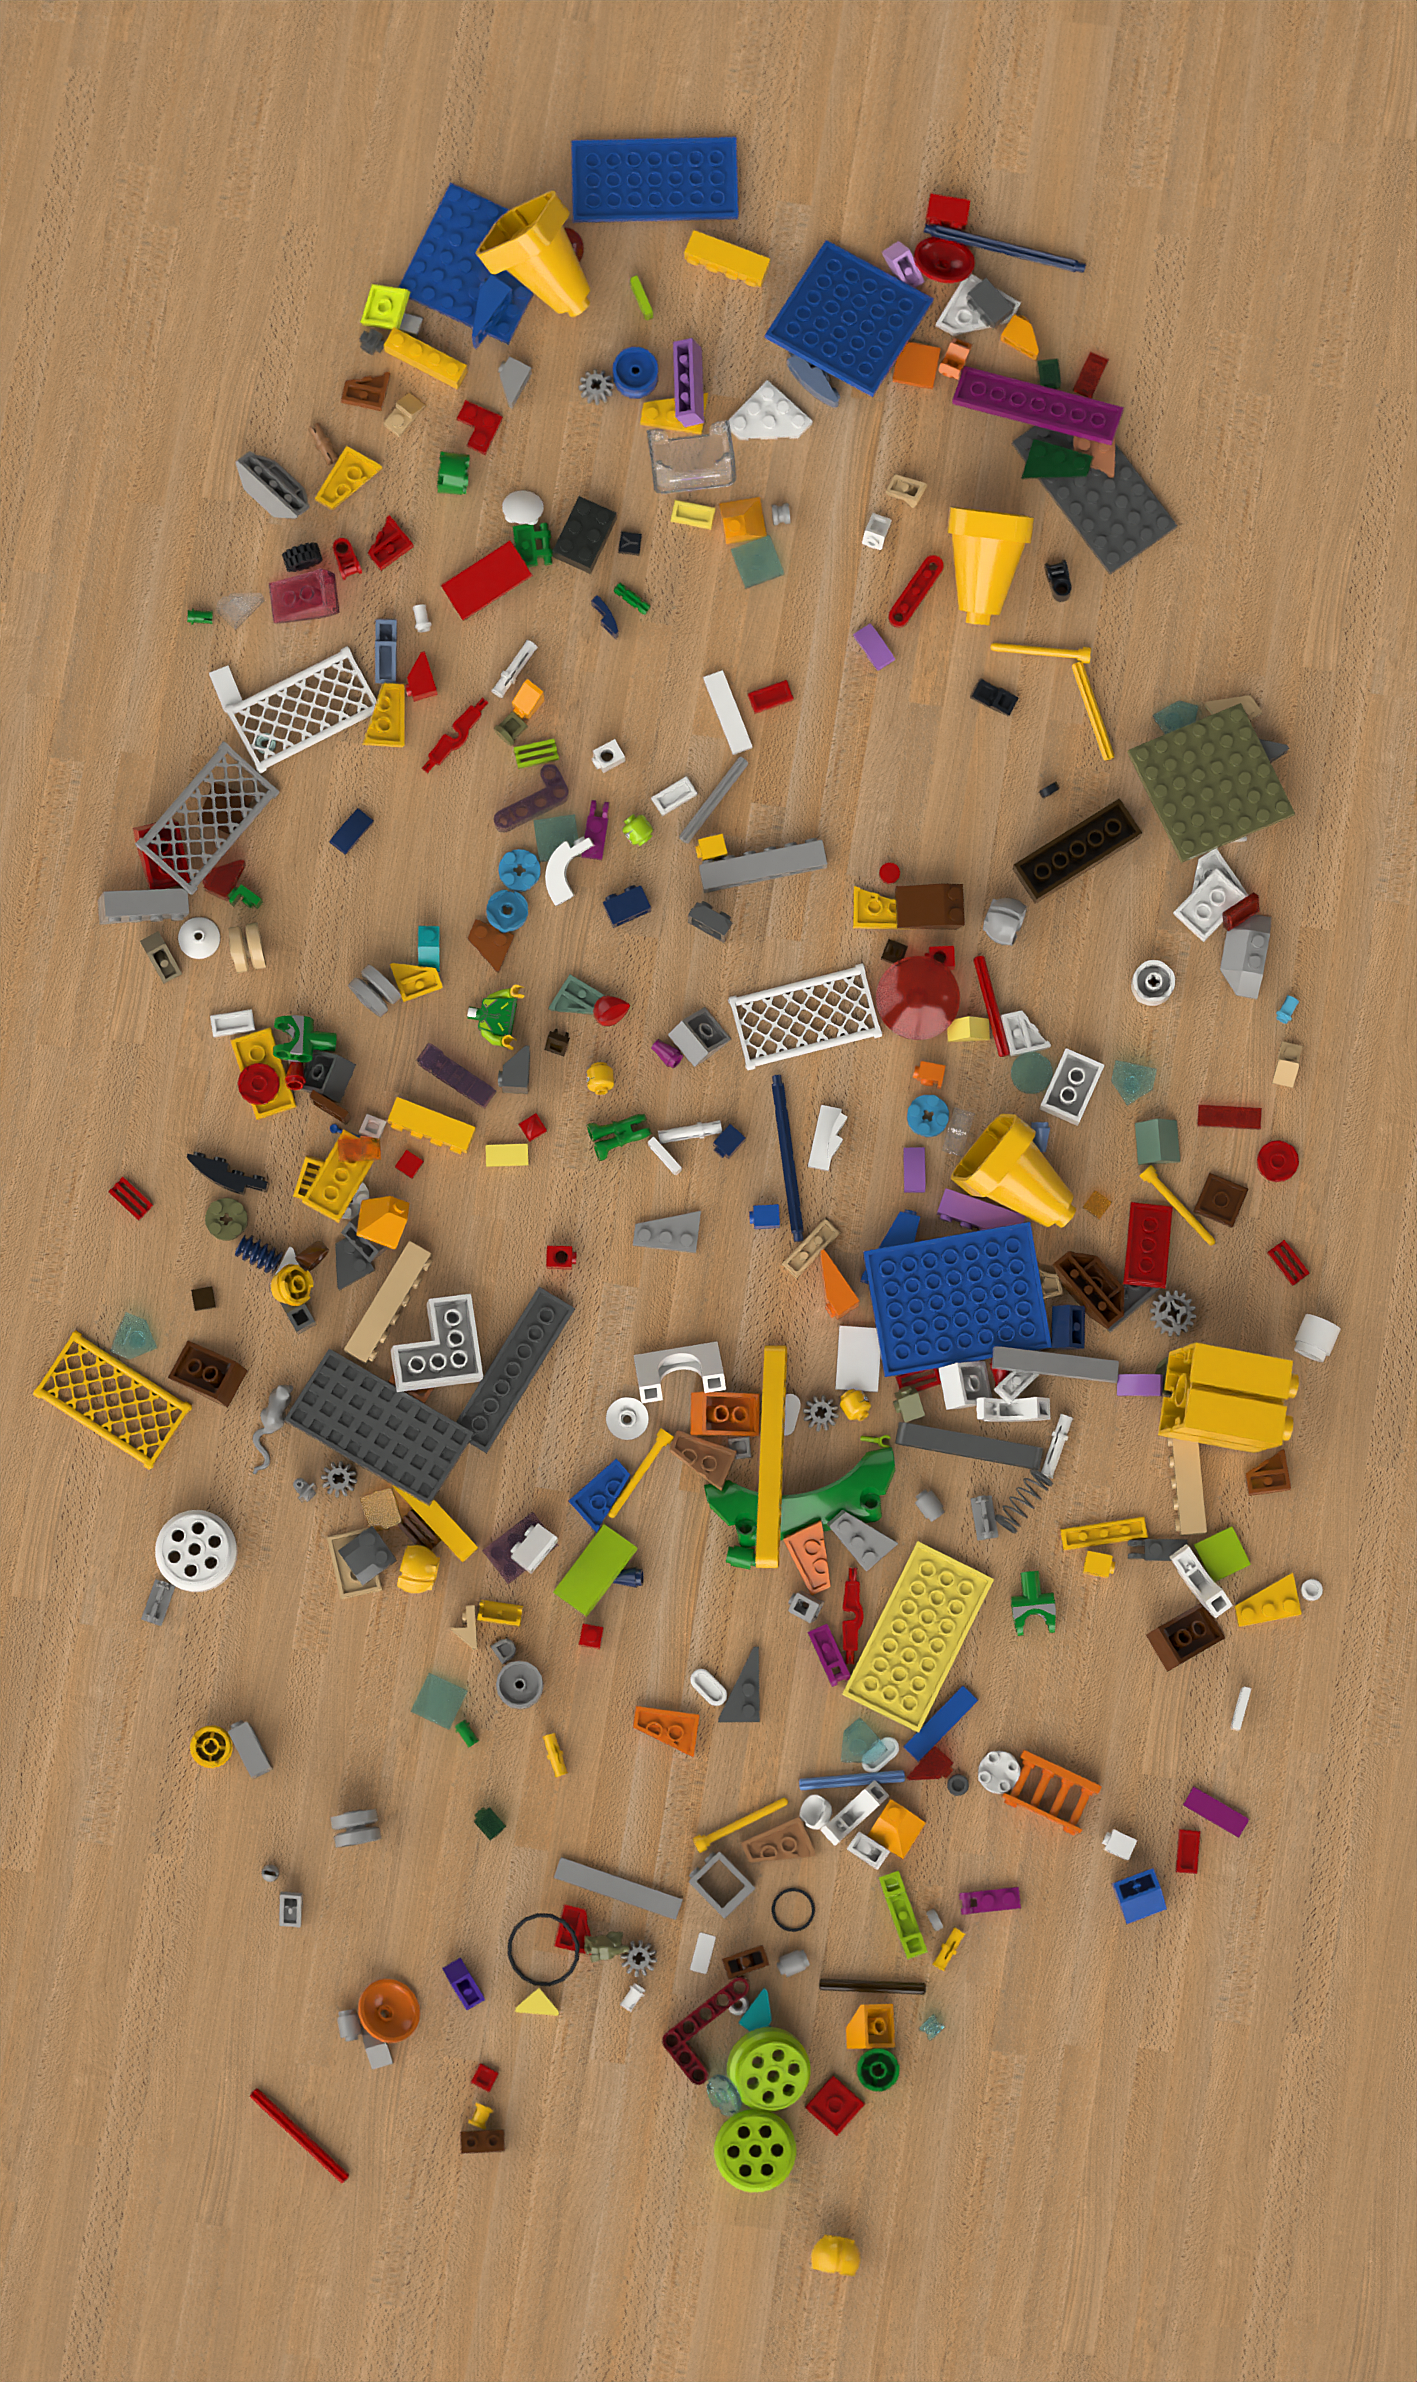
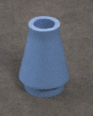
[1031,1122,1050,1152]

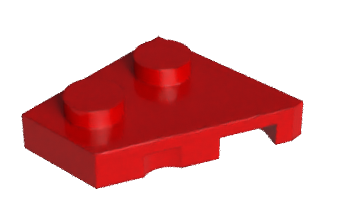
[368,515,414,571]
[553,1904,591,1955]

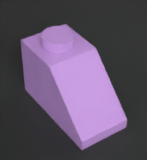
[882,241,925,288]

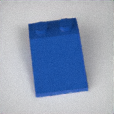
[472,274,513,349]

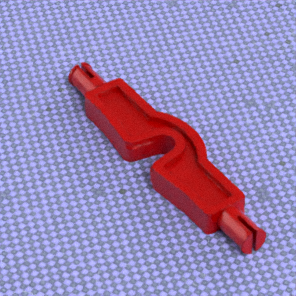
[421,697,488,774]
[842,1568,864,1665]

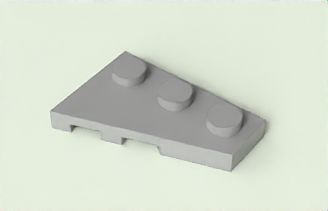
[633,1211,701,1253]
[827,1510,898,1572]

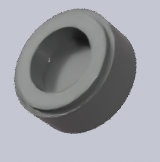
[947,1774,969,1796]

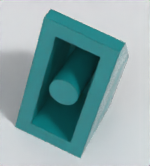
[418,926,440,972]
[738,1988,772,2032]

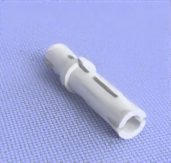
[491,640,538,698]
[658,1120,722,1144]
[1041,1414,1073,1479]

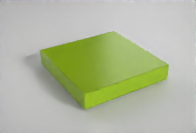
[1193,1526,1251,1582]

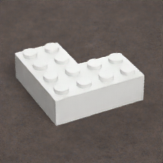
[391,1294,483,1392]

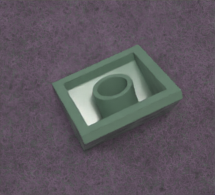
[1135,1119,1180,1165]

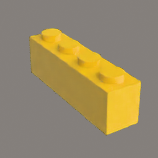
[684,230,770,287]
[384,327,468,390]
[388,1097,476,1155]

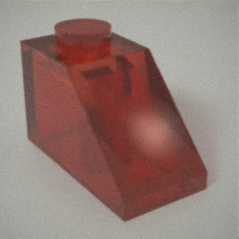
[202,859,246,902]
[906,1746,954,1781]

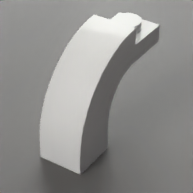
[545,836,594,906]
[976,1397,1050,1422]
[1170,1545,1233,1618]
[821,1780,889,1845]

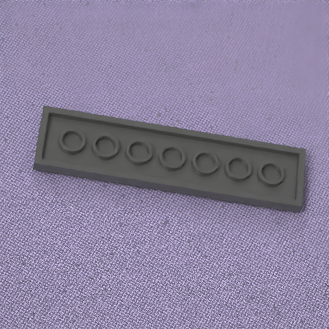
[456,1287,575,1454]

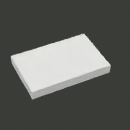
[1173,868,1247,942]
[835,1326,880,1392]

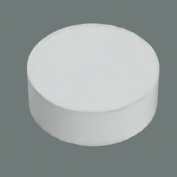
[1301,1579,1323,1601]

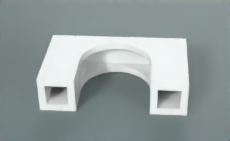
[634,1342,726,1403]

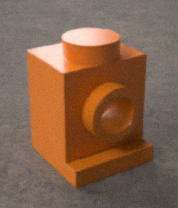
[913,1061,946,1089]

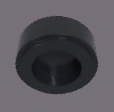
[1039,781,1060,798]

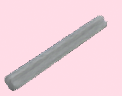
[679,757,748,844]

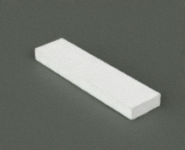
[703,670,753,755]

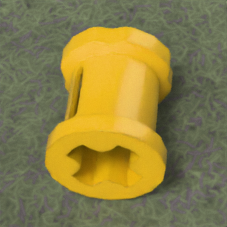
[468,2102,494,2130]

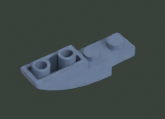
[787,351,840,408]

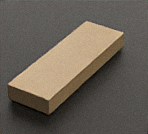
[782,1218,841,1279]

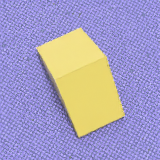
[947,1016,990,1042]
[515,1988,559,2016]

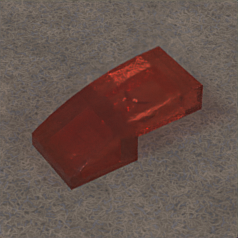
[1073,352,1109,399]

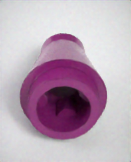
[651,1039,683,1068]

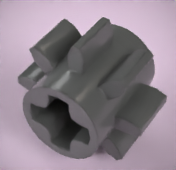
[359,329,385,355]

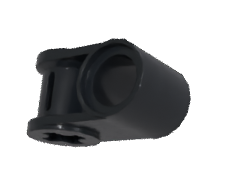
[1044,559,1072,602]

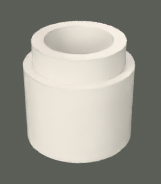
[1294,1314,1341,1362]

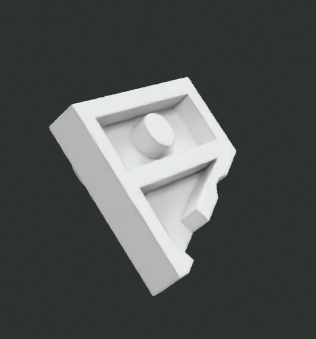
[1000,1010,1051,1057]

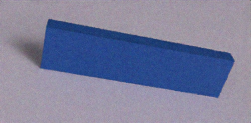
[903,1686,978,1762]

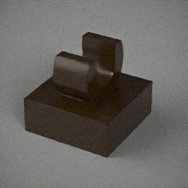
[881,939,908,967]
[545,1029,570,1057]

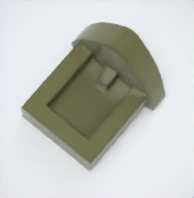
[493,711,528,746]

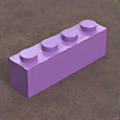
[673,338,704,427]
[937,1188,1025,1230]

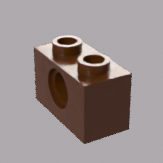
[722,1945,770,1979]
[460,2129,505,2154]

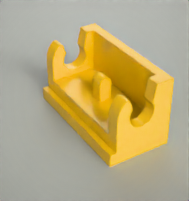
[477,1600,523,1627]

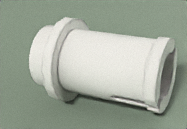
[413,604,431,632]
[620,1983,645,2012]

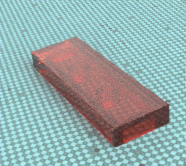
[1197,1105,1262,1130]

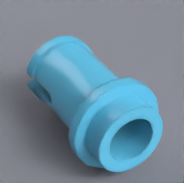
[1276,995,1299,1024]

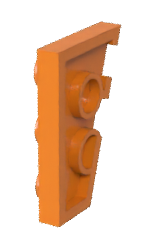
[783,1519,831,1596]
[633,1706,700,1758]

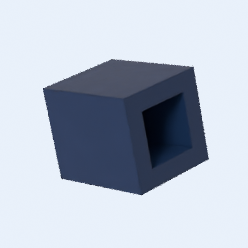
[713,1124,746,1159]

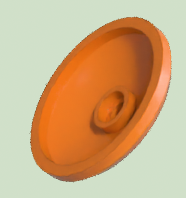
[358,1979,420,2043]

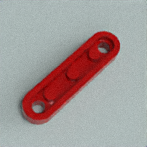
[888,555,944,628]

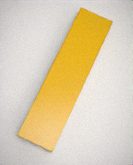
[1060,1516,1148,1551]

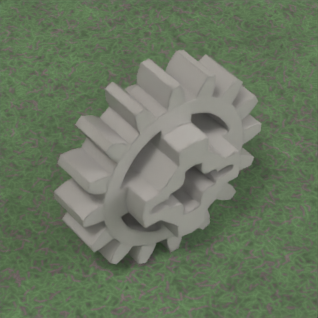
[1150,1290,1196,1337]

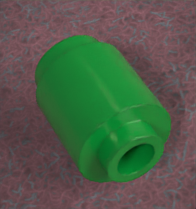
[726,1545,756,1570]

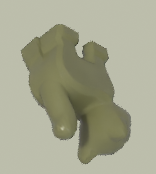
[584,1931,629,1963]

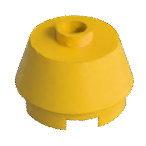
[271,1264,314,1306]
[190,1725,233,1768]

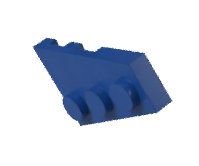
[568,1458,630,1533]

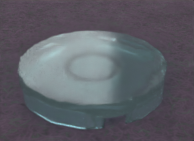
[1011,1052,1053,1094]
[706,2074,742,2116]

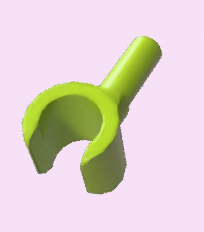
[860,1435,891,1448]

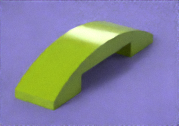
[879,1871,928,1960]

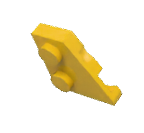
[390,963,443,1002]

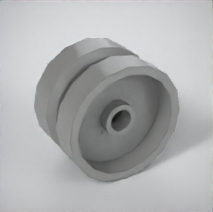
[348,964,401,1018]
[496,1661,544,1710]
[330,1809,382,1848]

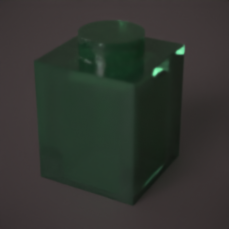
[1036,358,1061,390]
[473,1807,507,1841]

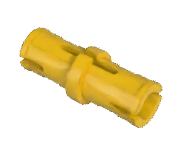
[542,1733,568,1778]
[932,1927,966,1971]

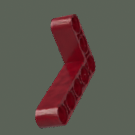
[662,1976,751,2085]

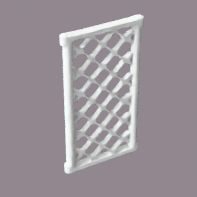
[225,646,376,774]
[728,963,882,1071]

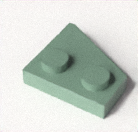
[549,974,605,1015]

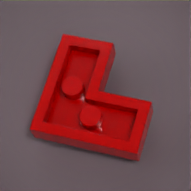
[457,400,503,455]

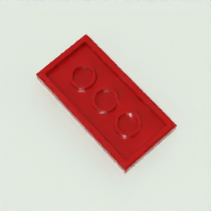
[441,540,533,621]
[1123,1202,1173,1289]

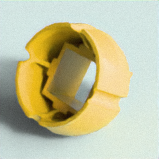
[397,1545,440,1593]
[811,2234,860,2276]

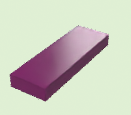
[1183,1787,1249,1838]

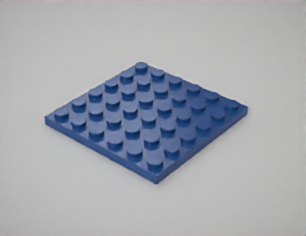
[398,183,534,345]
[765,240,934,397]

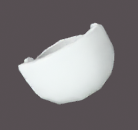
[800,1794,832,1830]

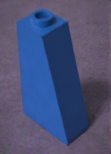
[860,1210,921,1284]

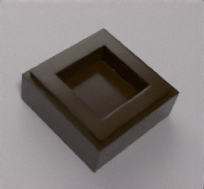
[191,1286,216,1311]

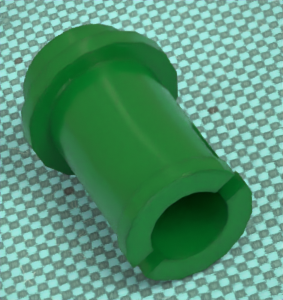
[187,608,213,625]
[454,1720,480,1748]

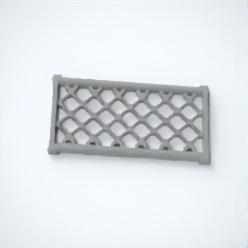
[135,741,280,895]

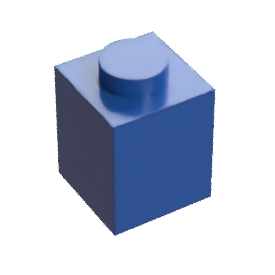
[749,1204,780,1229]

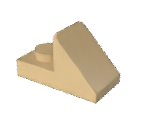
[383,393,426,438]
[886,474,927,508]
[1272,1042,1302,1088]
[450,1605,478,1650]

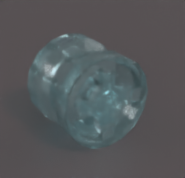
[918,2014,945,2041]

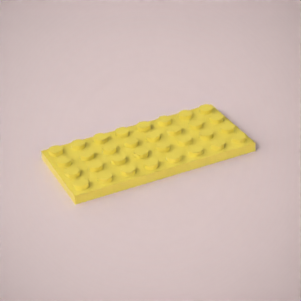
[842,1541,994,1733]

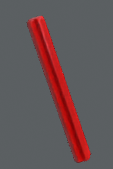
[973,956,1010,1057]

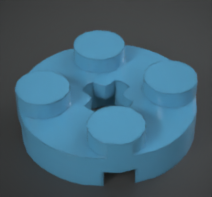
[499,849,541,892]
[486,890,528,933]
[907,1095,949,1138]

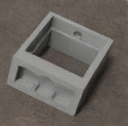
[228,1720,273,1779]
[688,1851,755,1919]

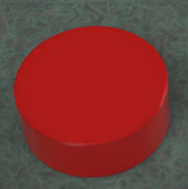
[879,862,900,884]

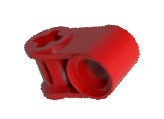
[333,538,362,580]

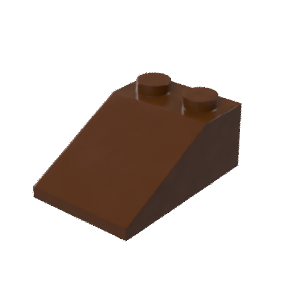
[895,883,965,930]
[168,1341,248,1408]
[1146,1603,1225,1672]

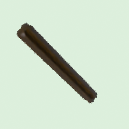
[819,1979,926,1995]

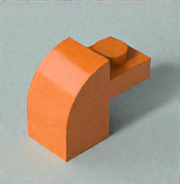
[939,337,973,380]

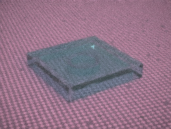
[731,535,784,589]
[533,814,581,862]
[411,1673,468,1730]

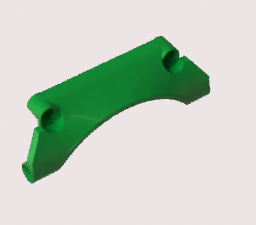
[704,1447,896,1548]

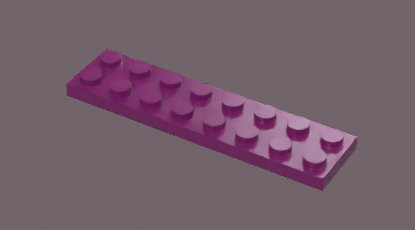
[952,366,1124,446]

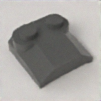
[688,901,733,943]
[338,1526,397,1586]

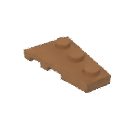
[669,1430,737,1491]
[741,1817,817,1863]

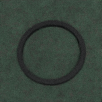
[772,1888,815,1932]

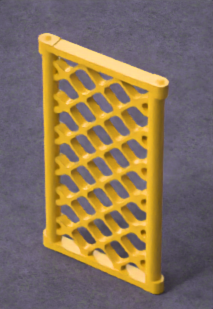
[33,1330,193,1470]

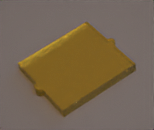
[360,1487,403,1532]

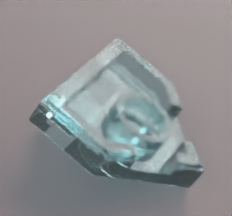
[1153,701,1199,735]
[1111,1060,1157,1106]
[109,1312,157,1360]
[841,1718,888,1764]

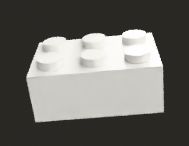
[1039,1048,1104,1126]

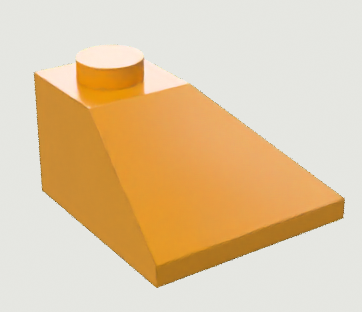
[719,497,767,544]
[356,1196,410,1249]
[867,1799,926,1859]
[846,2004,895,2049]

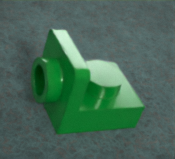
[228,884,263,909]

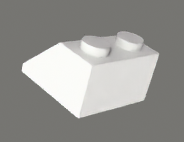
[939,1361,992,1410]
[511,1524,558,1574]

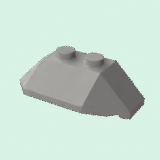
[236,451,310,519]
[1220,914,1272,999]

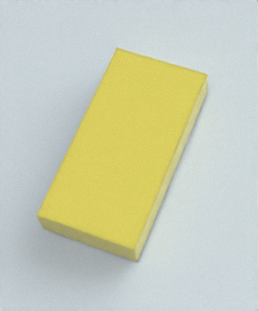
[671,500,716,529]
[486,1144,529,1167]

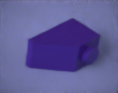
[442,1957,485,2010]

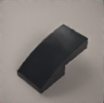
[969,679,1019,716]

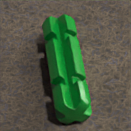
[614,583,651,615]

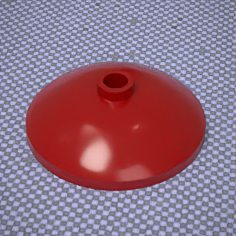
[913,237,975,284]

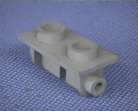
[293,1478,317,1503]
[970,1495,998,1541]
[141,1579,175,1626]

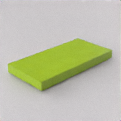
[553,1524,638,1617]

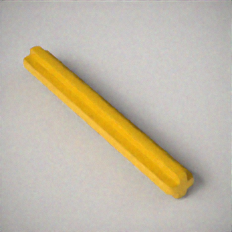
[1072,662,1115,761]

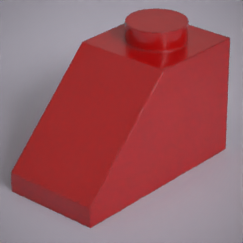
[405,651,438,702]

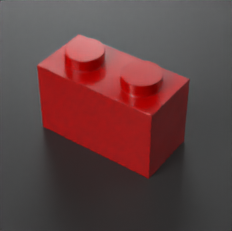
[925,193,971,231]

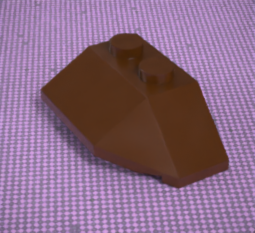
[1052,1251,1124,1329]

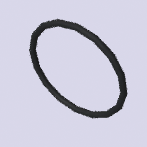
[507,1913,579,1986]

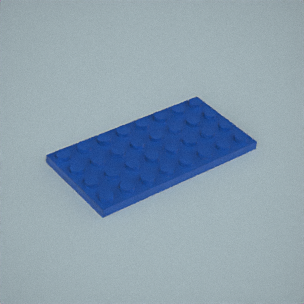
[571,137,738,223]

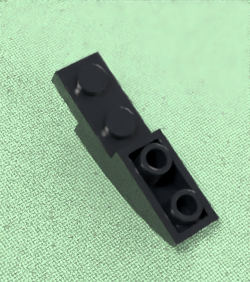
[187,1152,269,1196]

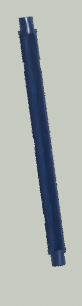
[923,224,1086,273]
[772,1075,804,1242]

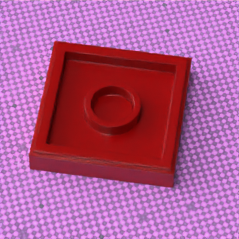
[804,2075,865,2136]

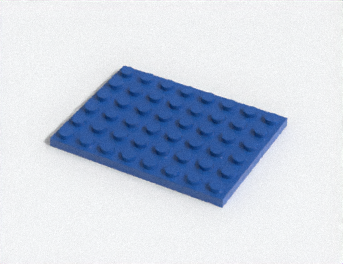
[863,1222,1052,1377]

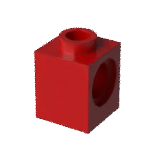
[924,946,955,971]
[546,1245,577,1270]

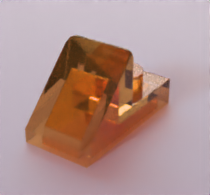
[338,1136,381,1162]

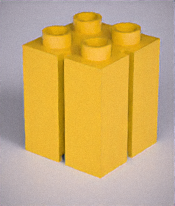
[1158,1343,1299,1453]

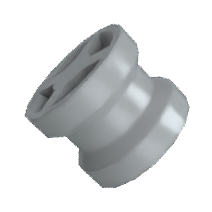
[772,503,790,525]

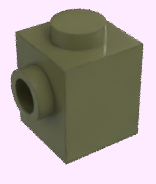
[893,1386,925,1422]

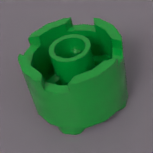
[437,451,470,495]
[856,2048,900,2092]

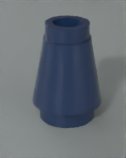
[613,1567,644,1588]

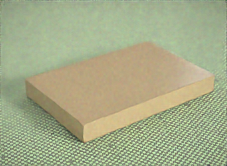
[327,1528,383,1600]

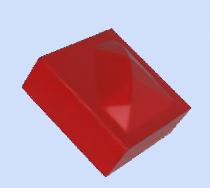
[518,1113,547,1143]

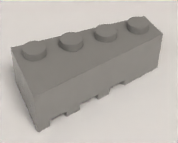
[98,888,189,925]

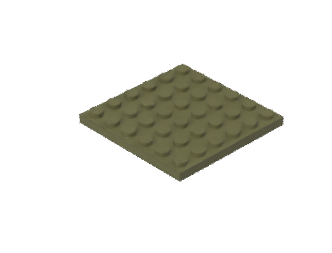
[1127,703,1295,863]

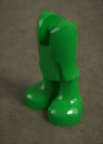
[587,1114,652,1162]

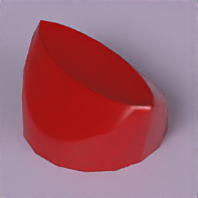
[593,995,630,1027]

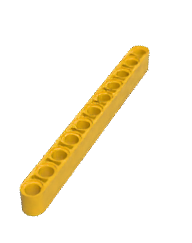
[756,1345,787,1568]

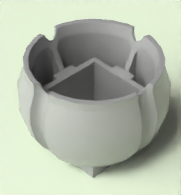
[983,898,1027,946]

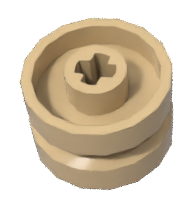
[228,922,266,973]

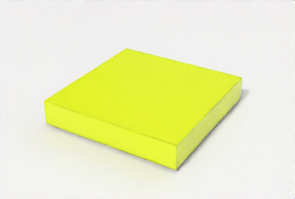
[360,284,410,330]

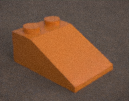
[819,1249,860,1320]
[691,1392,759,1436]

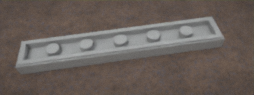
[992,1346,1119,1383]
[554,1857,683,1920]

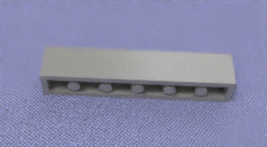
[699,838,827,893]

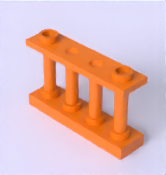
[1002,1750,1102,1836]

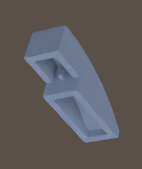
[375,618,397,683]

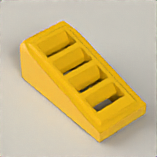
[293,1155,325,1200]

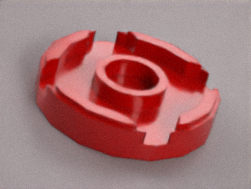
[237,1063,280,1105]
[1256,1140,1299,1183]

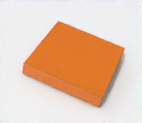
[892,342,941,389]

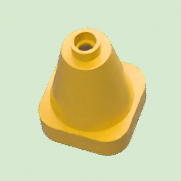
[476,191,591,317]
[947,506,1034,625]
[951,1113,1077,1228]

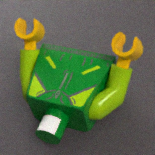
[467,985,524,1050]

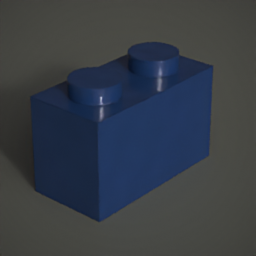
[603,885,651,928]
[1052,1305,1085,1350]

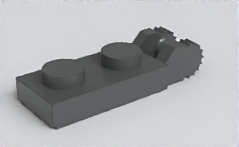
[1128,1539,1188,1561]

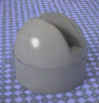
[262,1865,279,1882]

